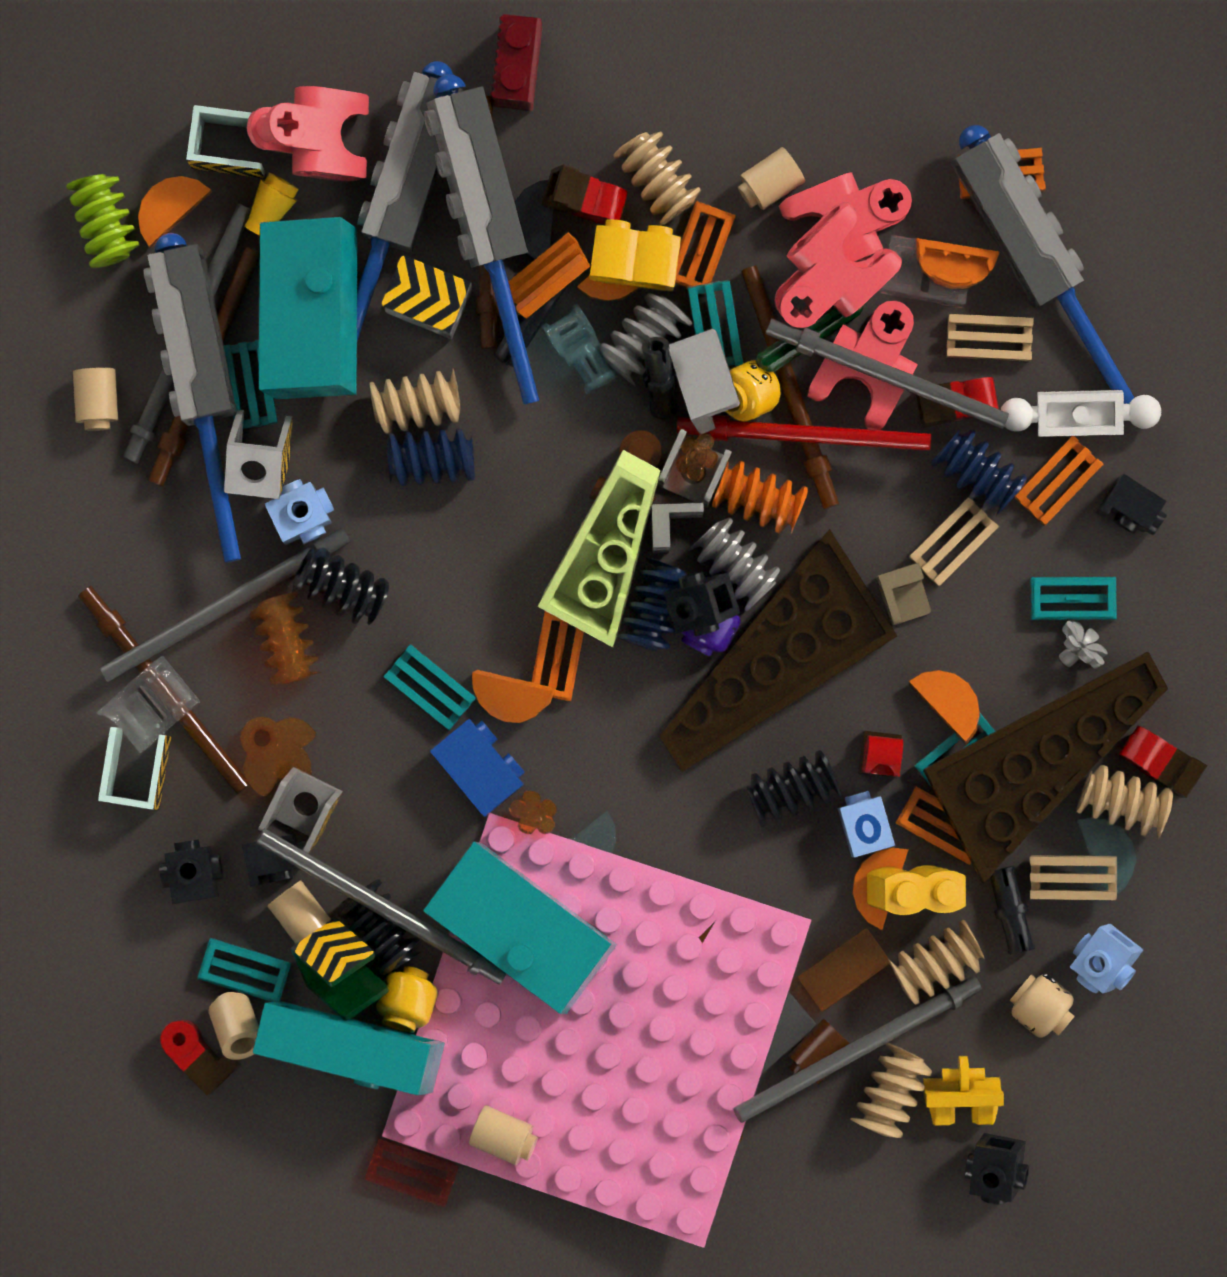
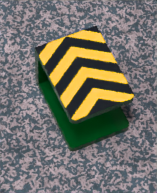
[290,917,389,1021]

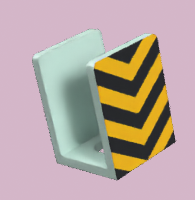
[186,105,265,178]
[98,727,171,810]

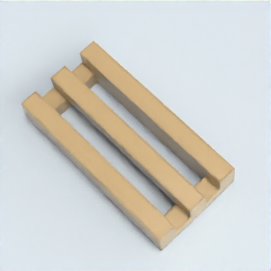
[946,314,1033,362]
[909,497,999,587]
[1030,855,1117,900]

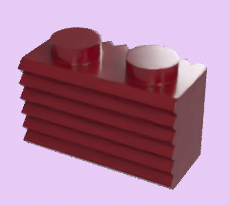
[490,14,542,111]

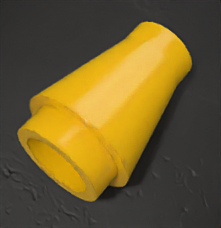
[244,172,299,236]

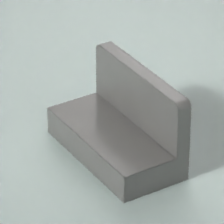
[669,329,740,434]
[651,503,704,553]

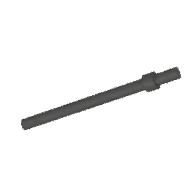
[765,318,1009,429]

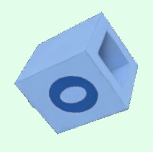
[837,791,895,857]

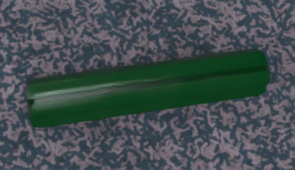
[755,306,864,372]

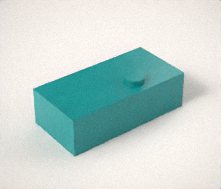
[259,217,357,399]
[423,842,617,1014]
[253,1001,445,1096]

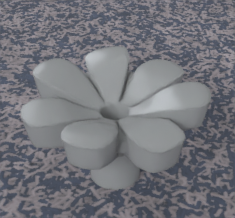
[1059,620,1108,669]

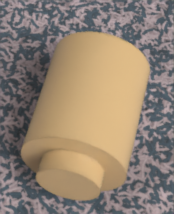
[738,147,805,210]
[73,368,118,431]
[267,880,331,944]
[209,992,259,1060]
[469,1105,538,1165]

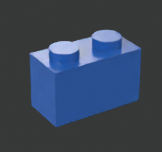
[430,719,525,817]

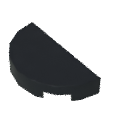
[515,180,554,260]

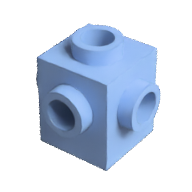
[265,479,334,545]
[1070,924,1143,994]

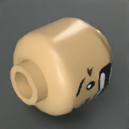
[1010,974,1075,1038]

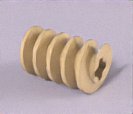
[613,131,701,226]
[369,368,461,434]
[1077,765,1173,840]
[888,920,985,1005]
[850,1042,932,1138]

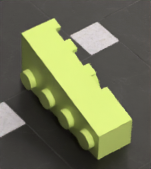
[538,450,661,647]

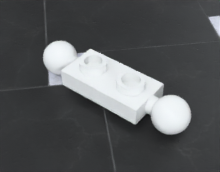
[1001,390,1161,437]

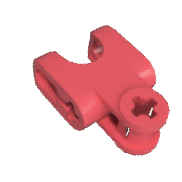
[247,86,369,182]
[778,172,912,262]
[775,202,902,328]
[807,301,918,430]

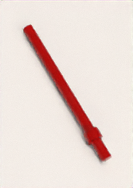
[677,415,932,451]

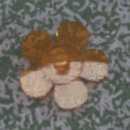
[676,433,718,482]
[509,791,557,834]

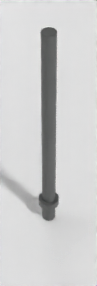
[123,204,251,464]
[99,527,351,682]
[256,828,506,984]
[733,976,982,1123]

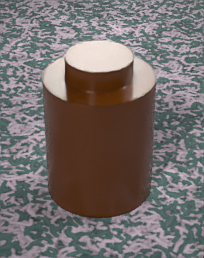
[619,430,662,468]
[788,1018,850,1085]

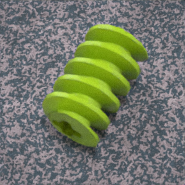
[66,174,140,268]

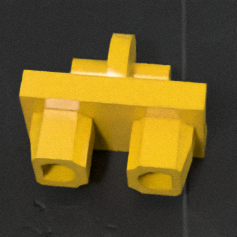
[923,1056,1004,1126]

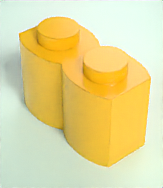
[589,219,681,291]
[867,865,966,915]

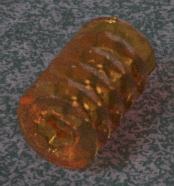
[249,592,323,685]

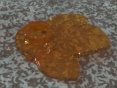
[240,717,317,796]

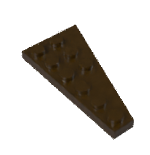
[659,529,897,772]
[923,651,1168,883]

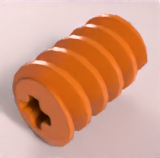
[712,460,808,534]

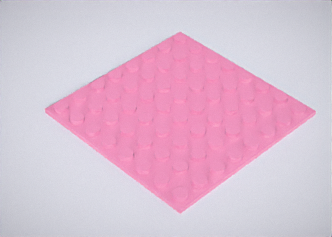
[382,813,812,1248]

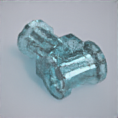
[541,304,618,394]

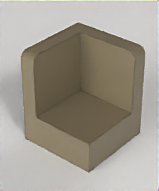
[876,563,931,626]

